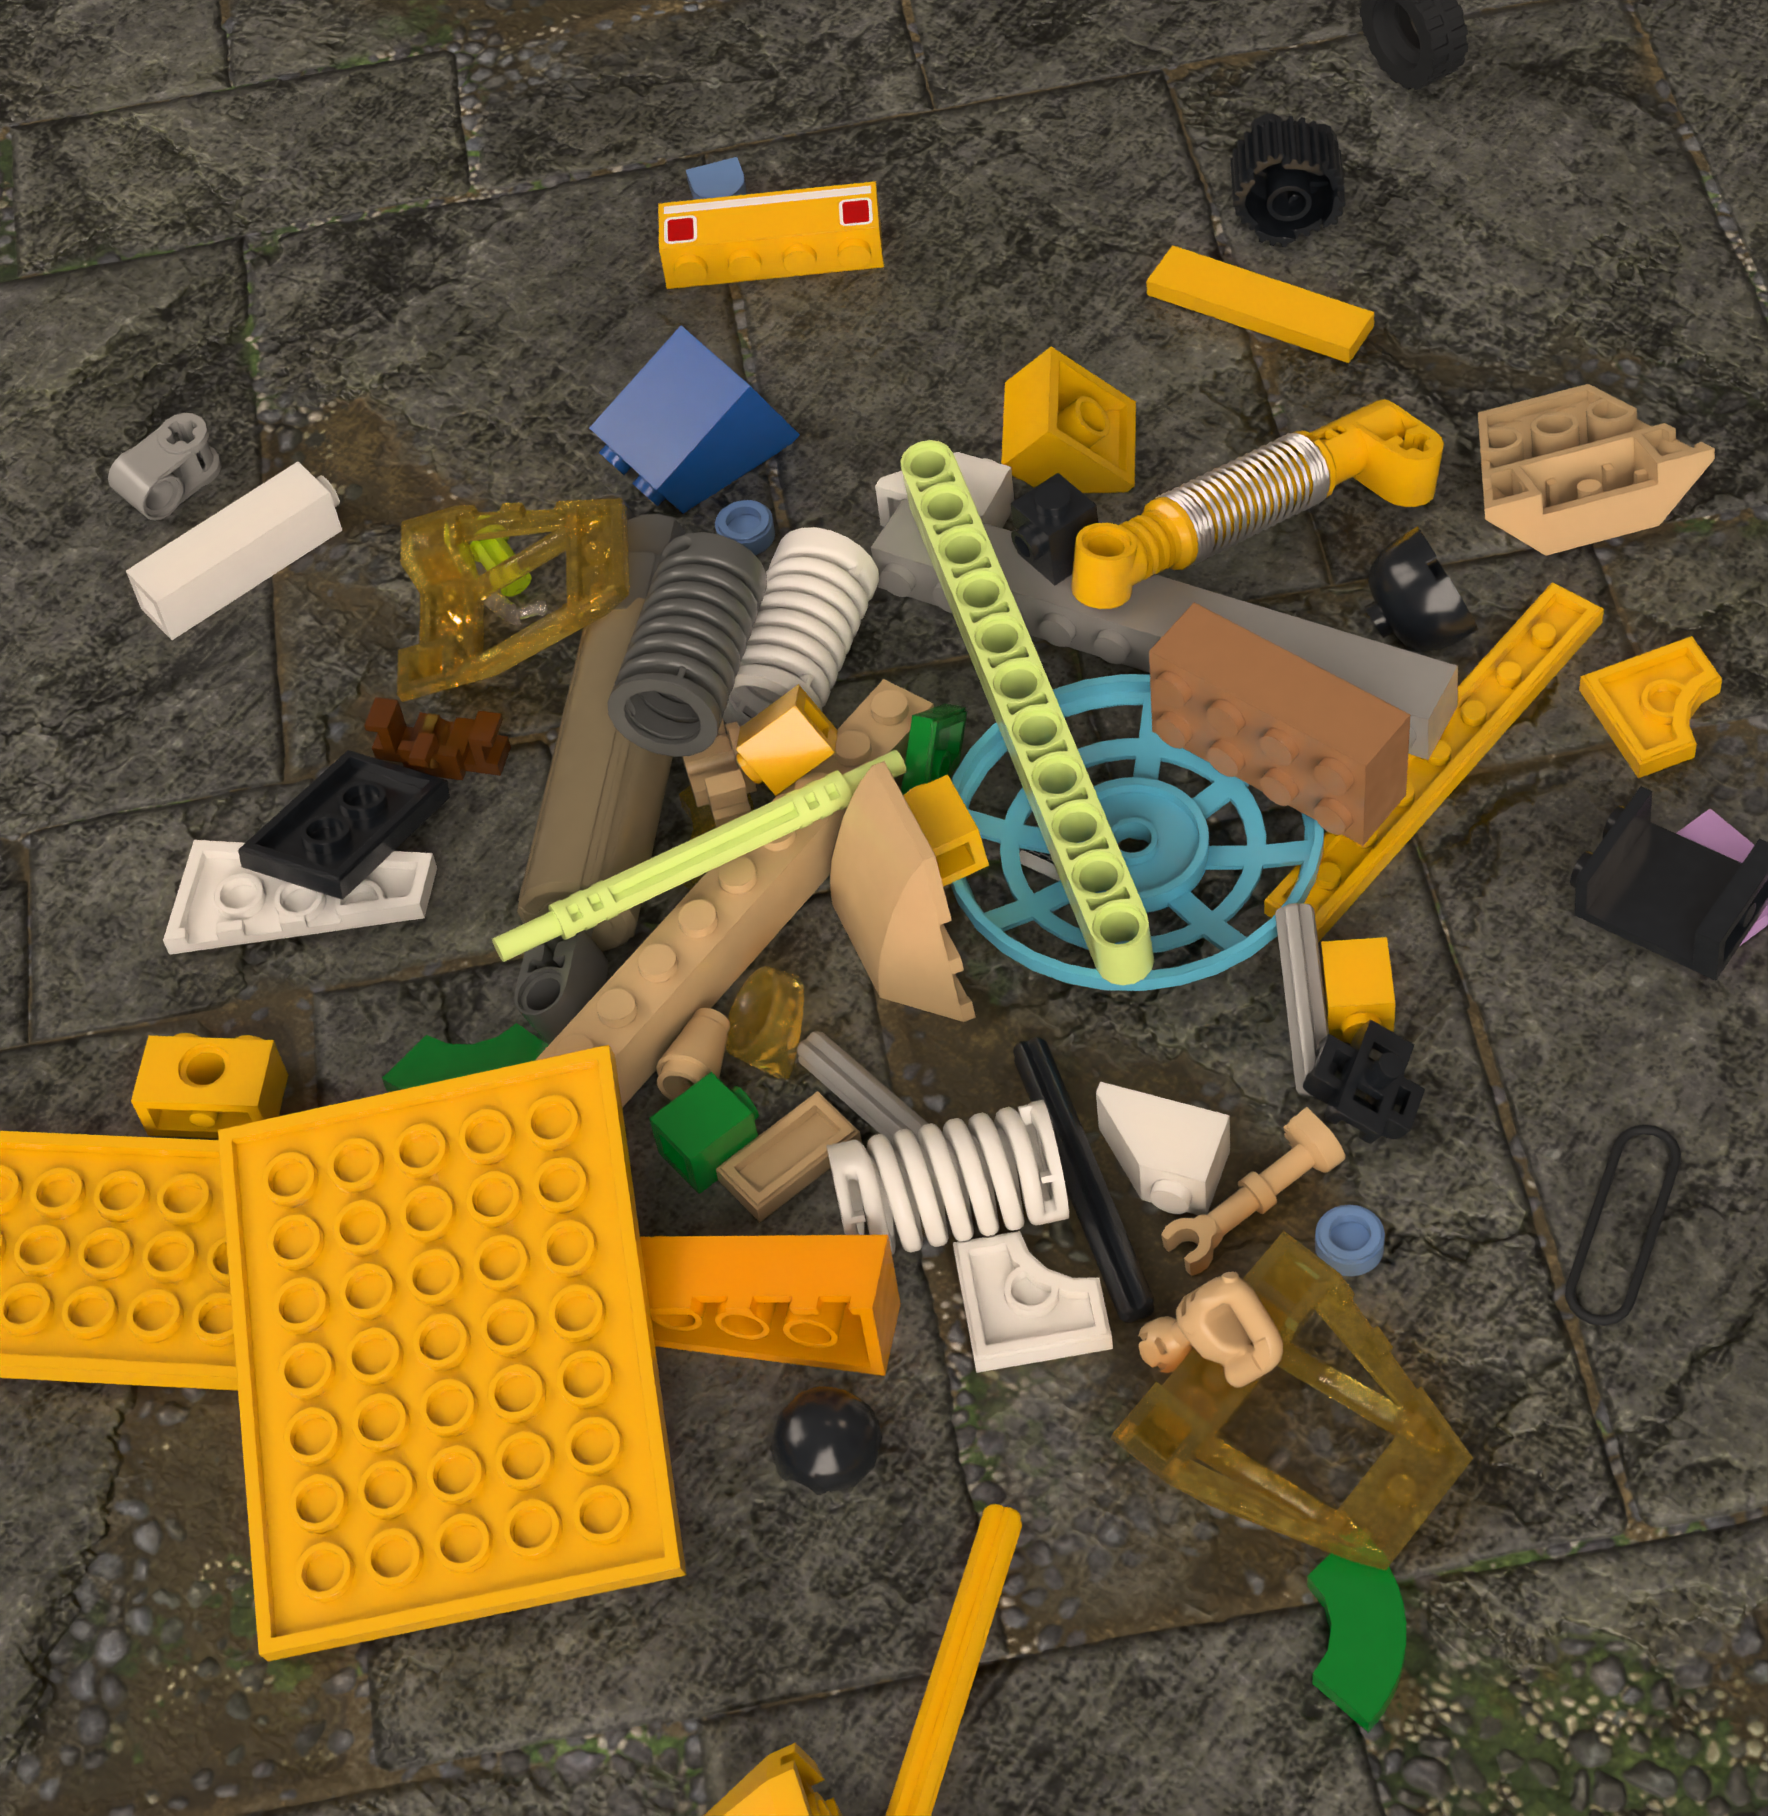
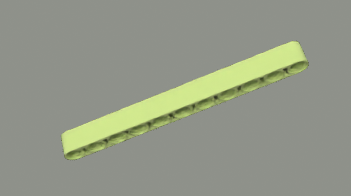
[900,440,1154,985]

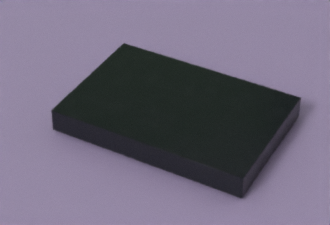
[238,750,450,900]

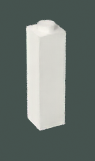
[126,462,342,640]

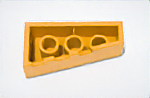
[640,1235,901,1376]

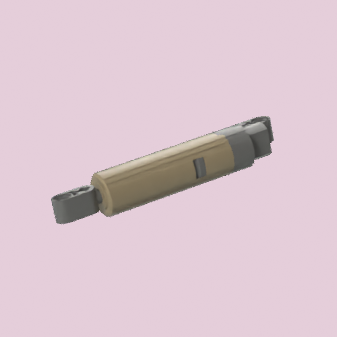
[515,493,686,1045]

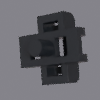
[1303,1020,1425,1144]

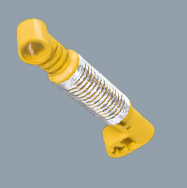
[1071,399,1444,609]

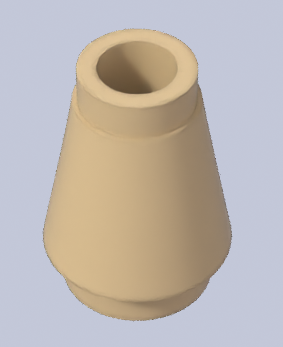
[656,1008,730,1101]

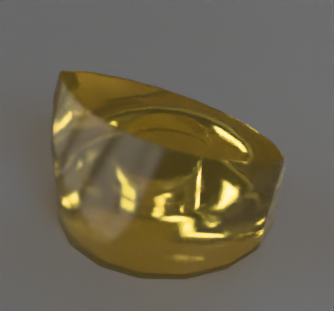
[726,966,804,1080]

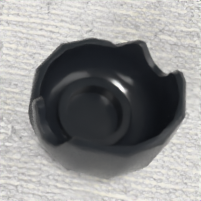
[770,1386,882,1495]

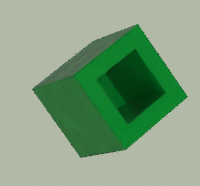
[649,1072,759,1194]

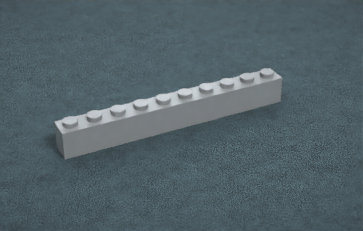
[871,499,1458,760]

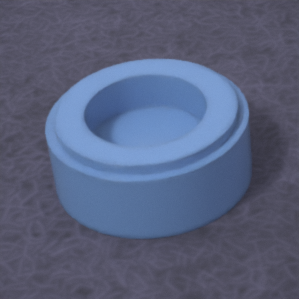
[715,500,775,555]
[1315,1205,1385,1276]

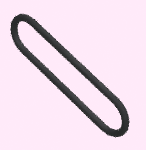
[1565,1124,1681,1326]

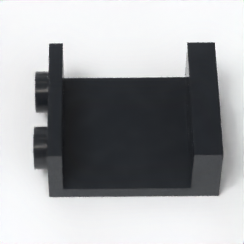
[1570,786,1768,981]

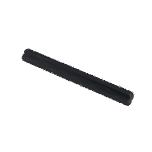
[1013,1037,1154,1323]

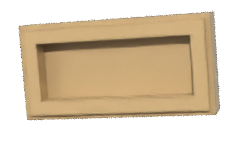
[716,1091,862,1222]

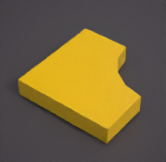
[1579,636,1722,778]

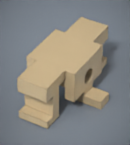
[682,718,757,828]

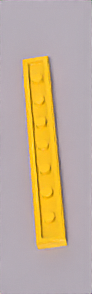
[1264,582,1604,942]

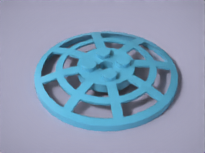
[950,674,1324,991]

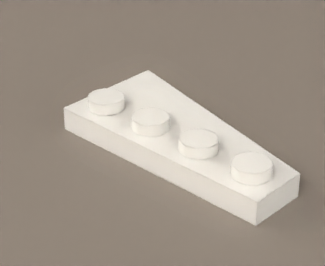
[163,840,437,955]

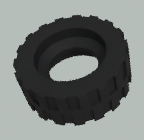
[1359,0,1469,90]

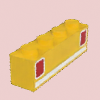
[658,181,884,289]

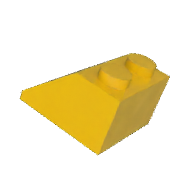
[1001,346,1136,493]

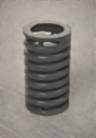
[607,532,767,757]

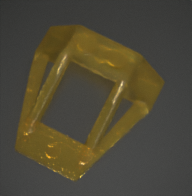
[397,498,630,702]
[1111,1231,1473,1570]

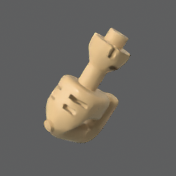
[1138,1272,1283,1388]

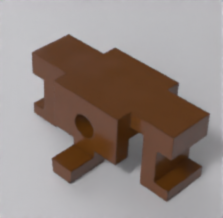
[364,697,511,781]

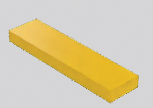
[1146,245,1374,363]

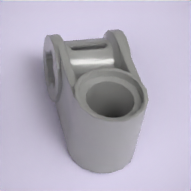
[108,413,222,521]

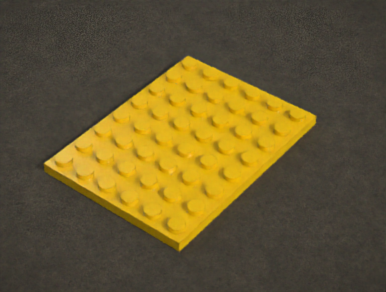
[218,1045,686,1662]

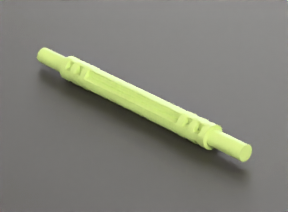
[492,750,906,962]

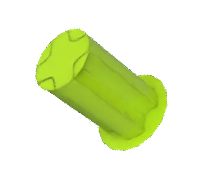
[468,527,532,597]

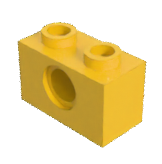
[131,1033,288,1139]

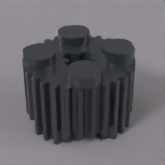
[1230,113,1345,247]

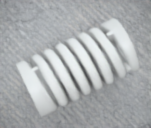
[723,527,879,726]
[827,1100,1069,1255]

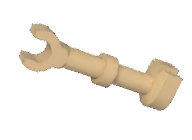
[1161,1107,1345,1276]

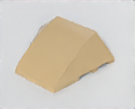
[1478,384,1715,556]
[830,761,976,1022]

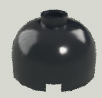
[1365,526,1479,652]

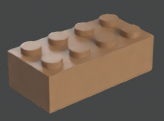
[1149,602,1411,846]

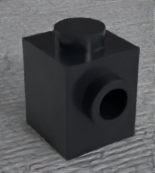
[1010,473,1098,586]

